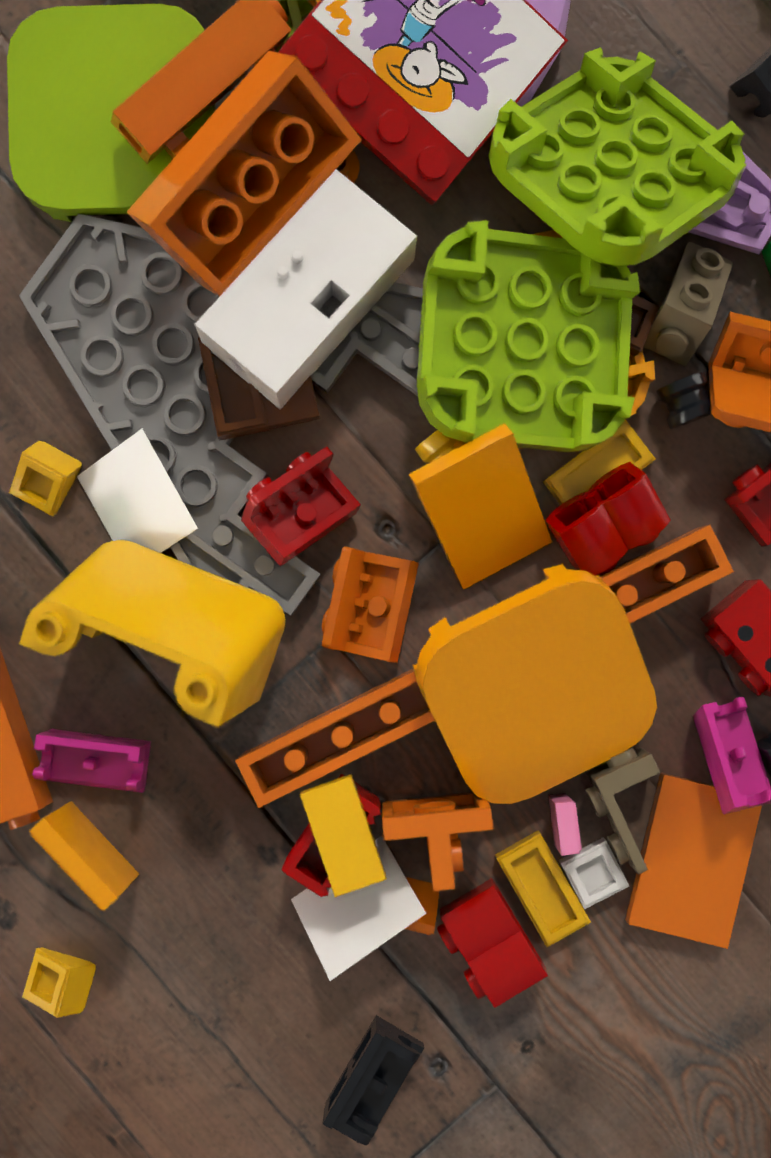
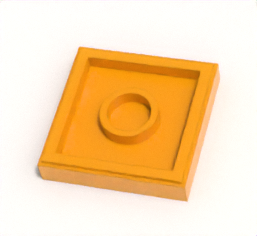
[29,801,140,911]

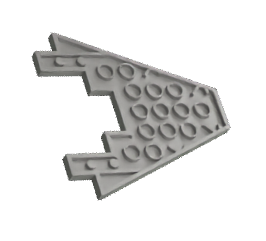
[19,214,423,616]

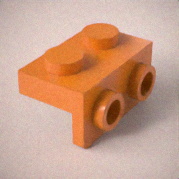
[322,546,419,663]

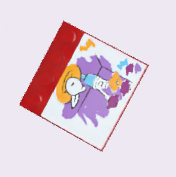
[278,0,568,206]

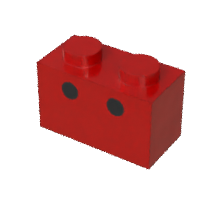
[700,579,771,697]

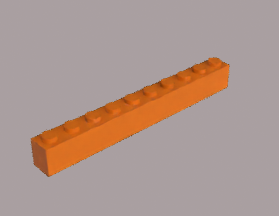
[235,525,734,808]

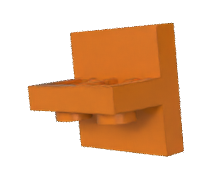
[382,793,493,891]

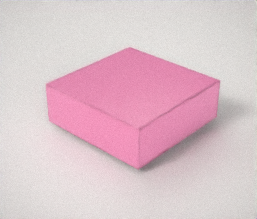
[548,793,582,856]

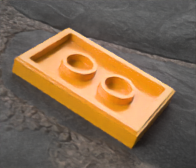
[409,423,552,590]

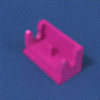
[693,697,771,814]
[32,729,151,793]

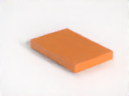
[625,772,762,949]

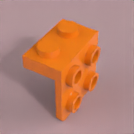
[708,311,771,433]

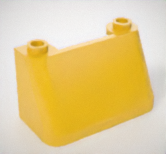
[19,540,286,727]

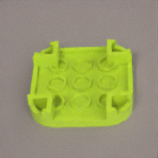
[7,4,216,222]
[489,47,747,266]
[417,221,640,452]

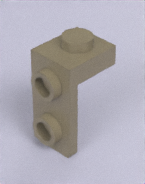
[644,242,733,366]
[585,747,660,875]

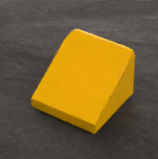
[9,441,82,517]
[22,947,96,1018]

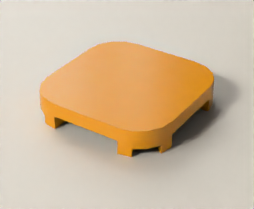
[413,564,657,804]

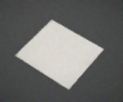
[77,428,198,553]
[291,836,426,981]

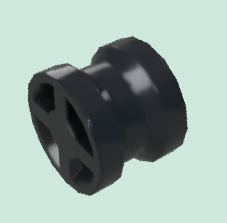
[656,372,711,429]

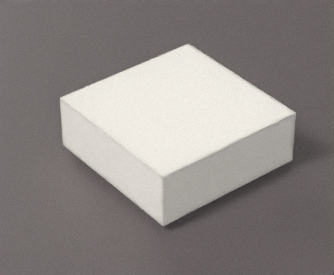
[559,837,629,909]

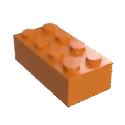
[127,51,362,297]

